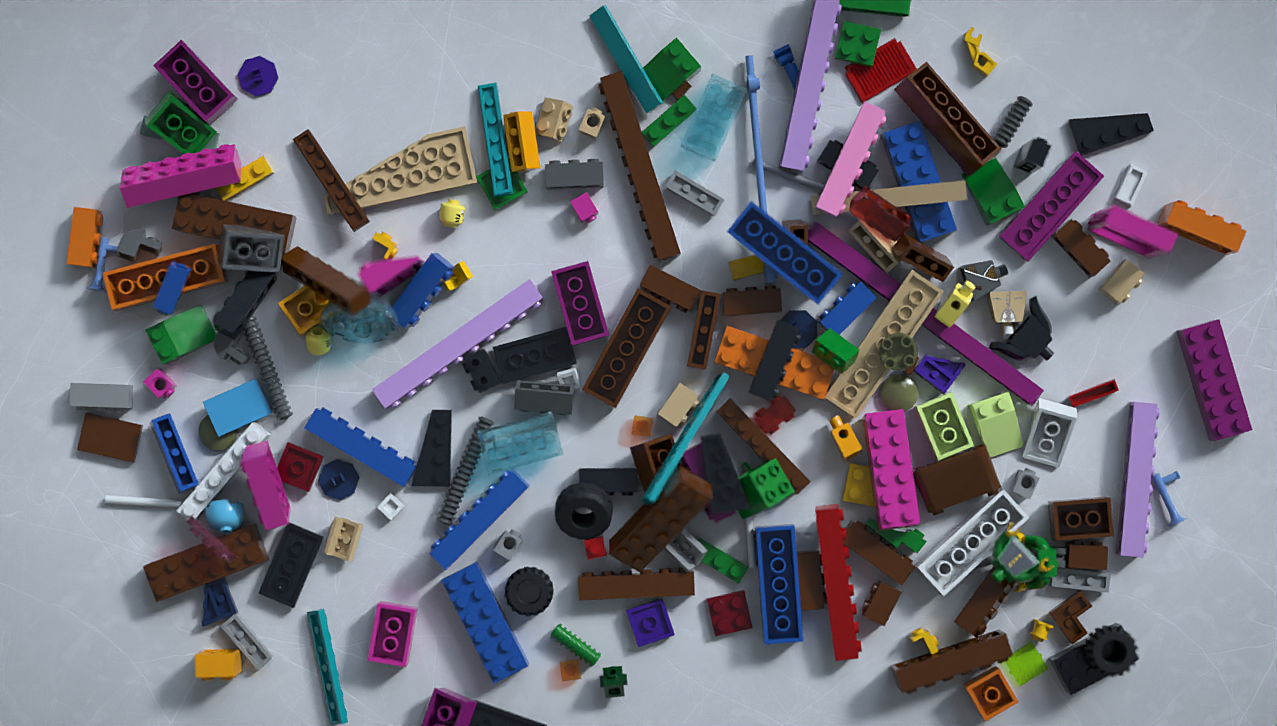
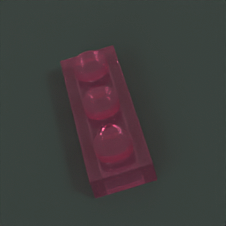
[186,516,235,562]

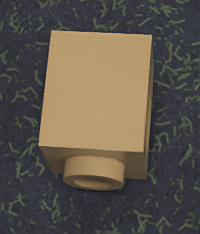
[579,108,605,140]

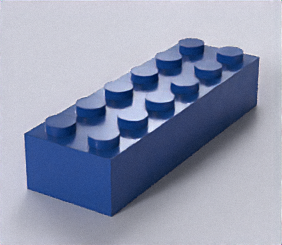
[881,121,957,243]
[727,201,843,305]
[429,470,530,570]
[755,524,803,644]
[441,561,529,684]

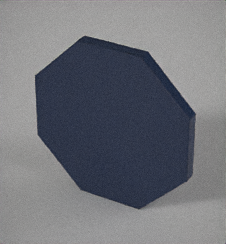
[780,310,817,348]
[318,459,360,500]

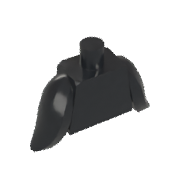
[989,296,1054,361]

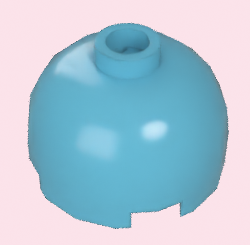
[205,499,244,535]

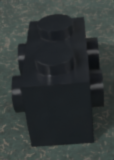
[462,349,502,393]

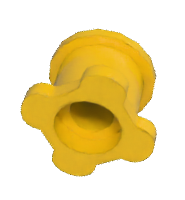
[1029,619,1053,643]

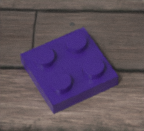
[626,598,675,647]

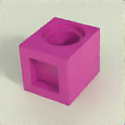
[570,192,599,224]
[143,368,177,399]

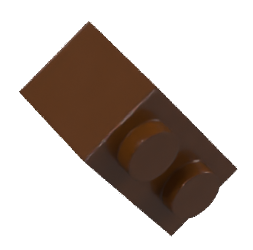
[1065,540,1108,570]
[861,580,902,627]

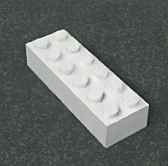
[914,489,1029,596]

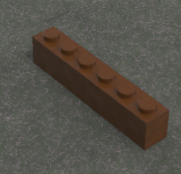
[281,246,371,316]
[716,398,811,495]
[578,567,695,600]

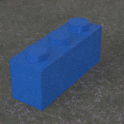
[818,281,877,335]

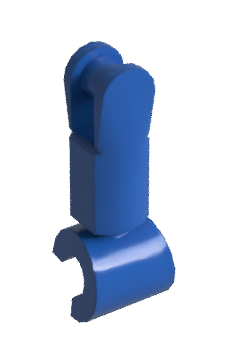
[773,44,799,90]

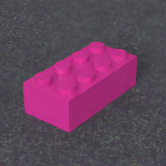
[240,440,291,530]

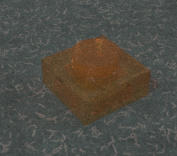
[631,415,653,437]
[560,659,581,681]

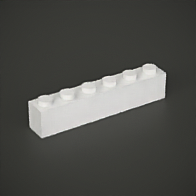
[177,422,271,523]

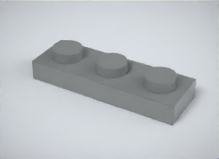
[665,170,724,216]
[1050,567,1111,593]
[221,613,273,670]

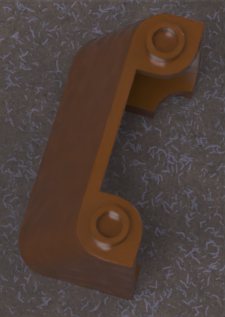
[912,443,1001,516]

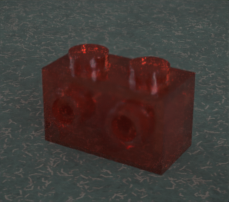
[753,395,796,435]

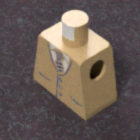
[987,291,1027,334]

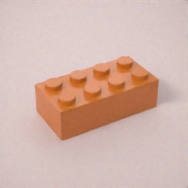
[1157,200,1247,255]

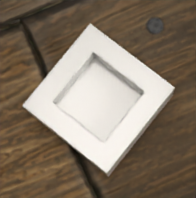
[557,368,581,389]
[377,493,405,520]

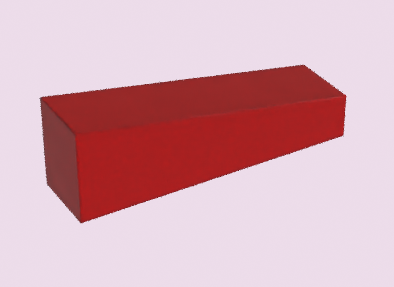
[1069,379,1119,408]

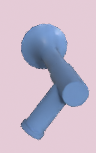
[86,238,117,292]
[1152,471,1187,527]

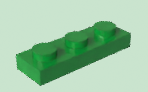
[642,95,697,147]
[697,537,749,584]

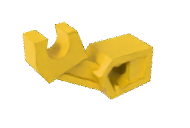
[964,27,997,77]

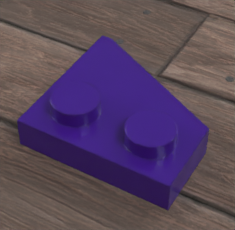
[913,355,966,394]

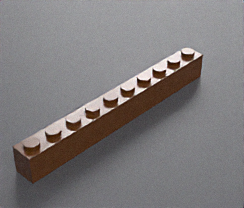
[598,71,681,261]

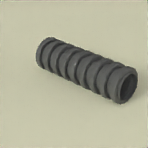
[993,96,1033,148]

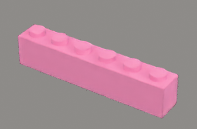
[814,101,887,218]

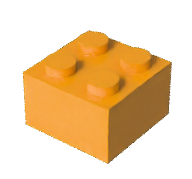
[195,649,242,681]

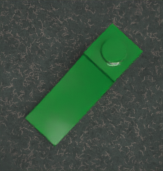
[865,517,927,554]

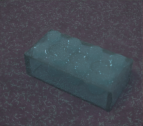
[681,73,747,162]
[477,411,563,475]

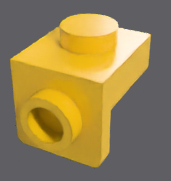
[372,231,398,260]
[443,261,473,292]
[909,628,939,654]

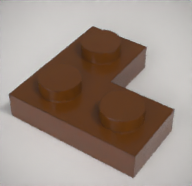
[1049,590,1092,645]

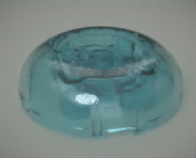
[320,295,398,343]

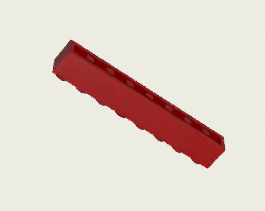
[815,504,862,661]

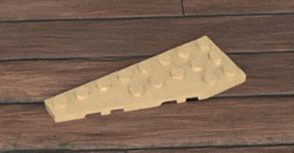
[323,126,478,216]

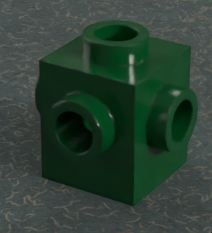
[600,666,628,698]

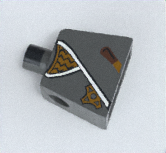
[959,260,1008,301]

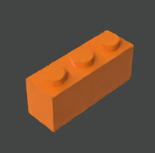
[66,207,103,268]

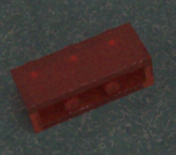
[849,186,911,242]

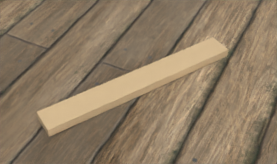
[811,180,967,215]

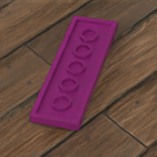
[999,151,1104,262]

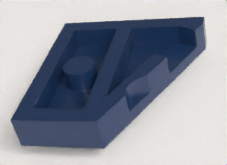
[202,577,238,627]

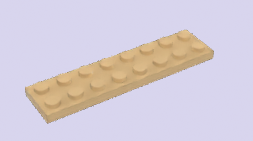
[825,270,944,418]

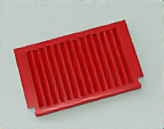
[845,38,917,103]

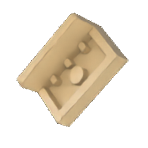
[535,97,573,142]
[324,517,363,562]

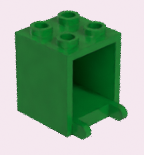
[738,458,795,520]

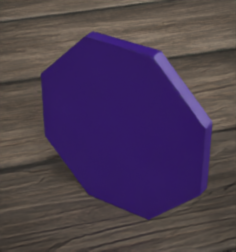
[238,56,279,97]

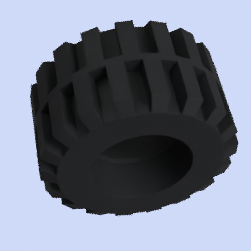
[505,566,554,617]
[1084,625,1138,677]

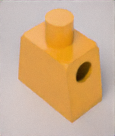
[829,415,862,462]

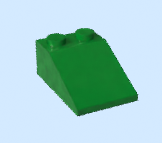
[643,37,701,102]
[144,91,217,154]
[961,158,1025,226]
[145,305,216,365]

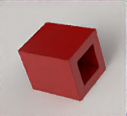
[584,536,607,559]

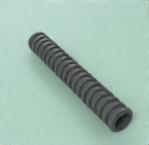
[242,313,293,420]
[436,416,495,526]

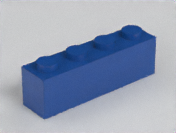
[387,253,455,328]
[150,413,199,494]

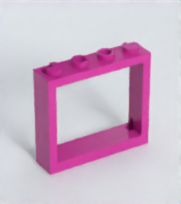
[1087,205,1178,259]

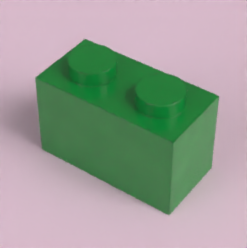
[812,328,860,374]

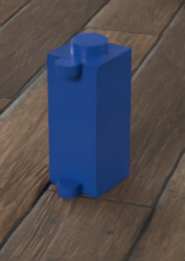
[153,262,191,315]

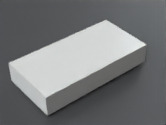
[1114,164,1148,207]

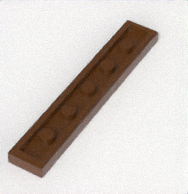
[293,129,370,232]

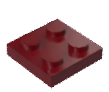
[277,442,324,492]
[707,590,753,636]

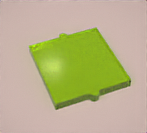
[1005,641,1048,686]

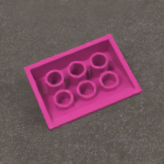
[357,256,425,298]

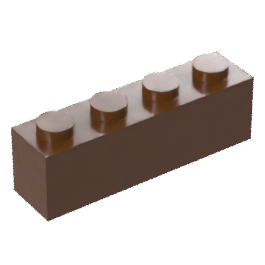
[687,290,721,370]
[844,520,915,585]
[954,566,1019,638]

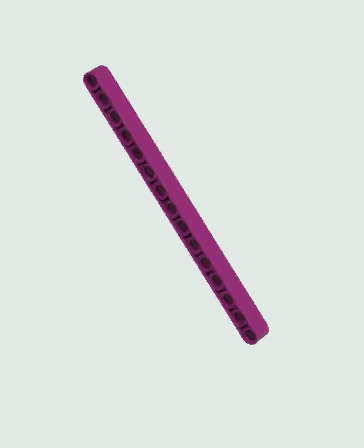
[808,221,1044,406]

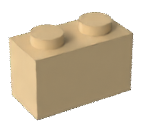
[1098,259,1145,304]
[658,383,699,427]

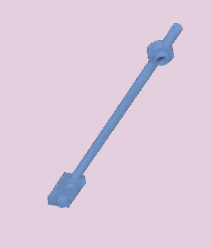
[745,55,778,285]

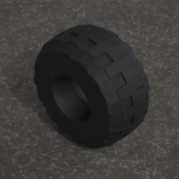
[555,482,613,540]

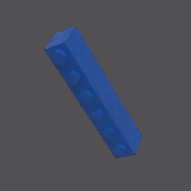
[304,407,417,487]

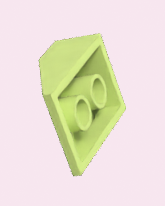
[968,392,1024,458]

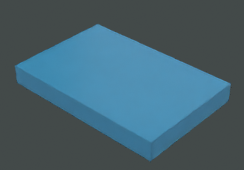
[203,379,272,437]

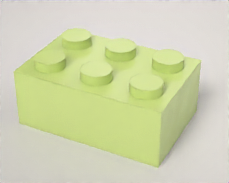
[914,392,974,460]

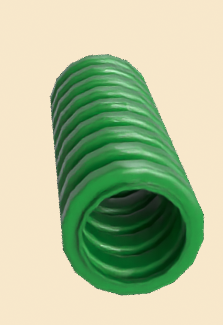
[550,624,601,667]

